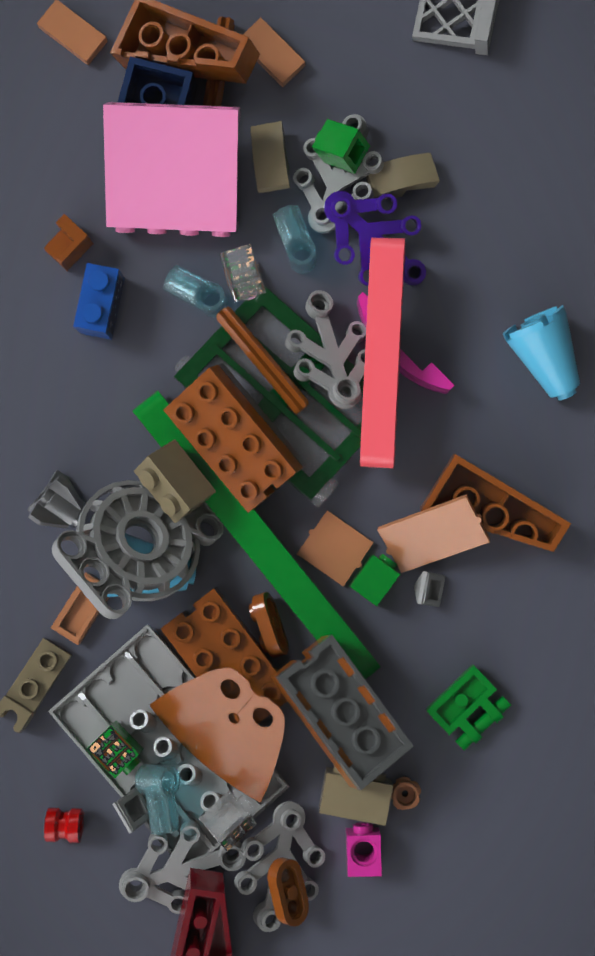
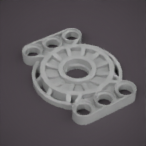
[52,480,224,619]

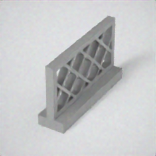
[412,0,499,56]

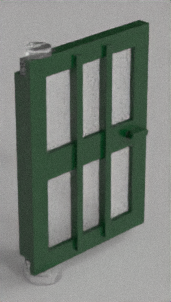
[174,286,364,508]

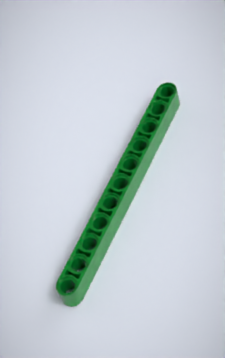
[132,390,381,680]

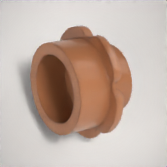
[391,777,421,810]

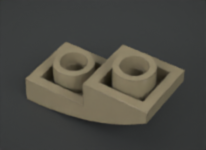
[251,121,290,193]
[366,153,440,199]

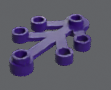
[324,191,426,286]

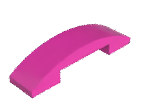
[357,292,455,394]

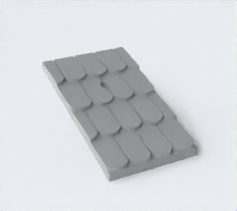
[48,624,290,861]

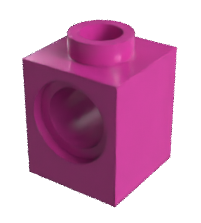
[346,822,382,877]

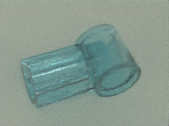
[272,205,317,274]
[163,264,229,317]
[135,764,180,835]

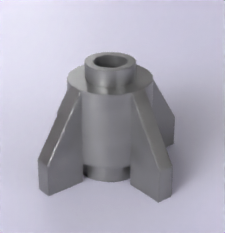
[27,470,85,529]

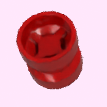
[44,807,84,843]

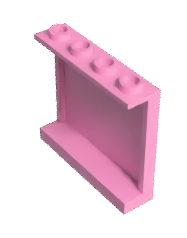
[103,102,240,237]

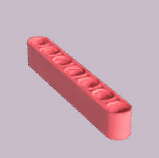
[360,237,405,469]

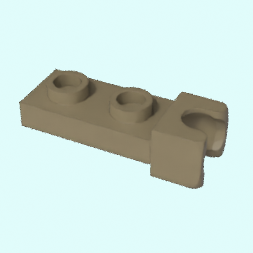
[0,638,72,733]

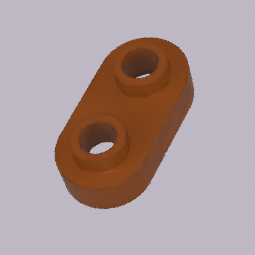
[249,591,289,658]
[267,857,309,927]

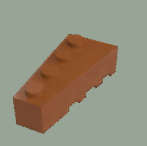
[110,0,260,84]
[420,453,572,552]

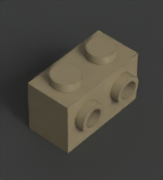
[134,439,216,523]
[319,766,393,826]

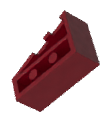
[170,868,233,956]

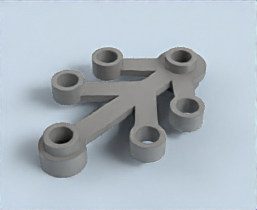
[293,114,384,234]
[285,290,366,409]
[234,801,325,932]
[119,821,246,914]

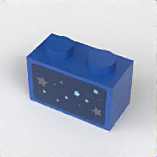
[73,263,125,340]

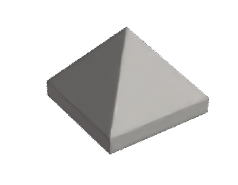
[413,571,445,607]
[112,786,154,834]

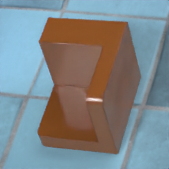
[44,214,93,271]

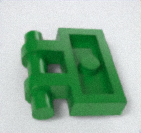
[425,664,511,750]

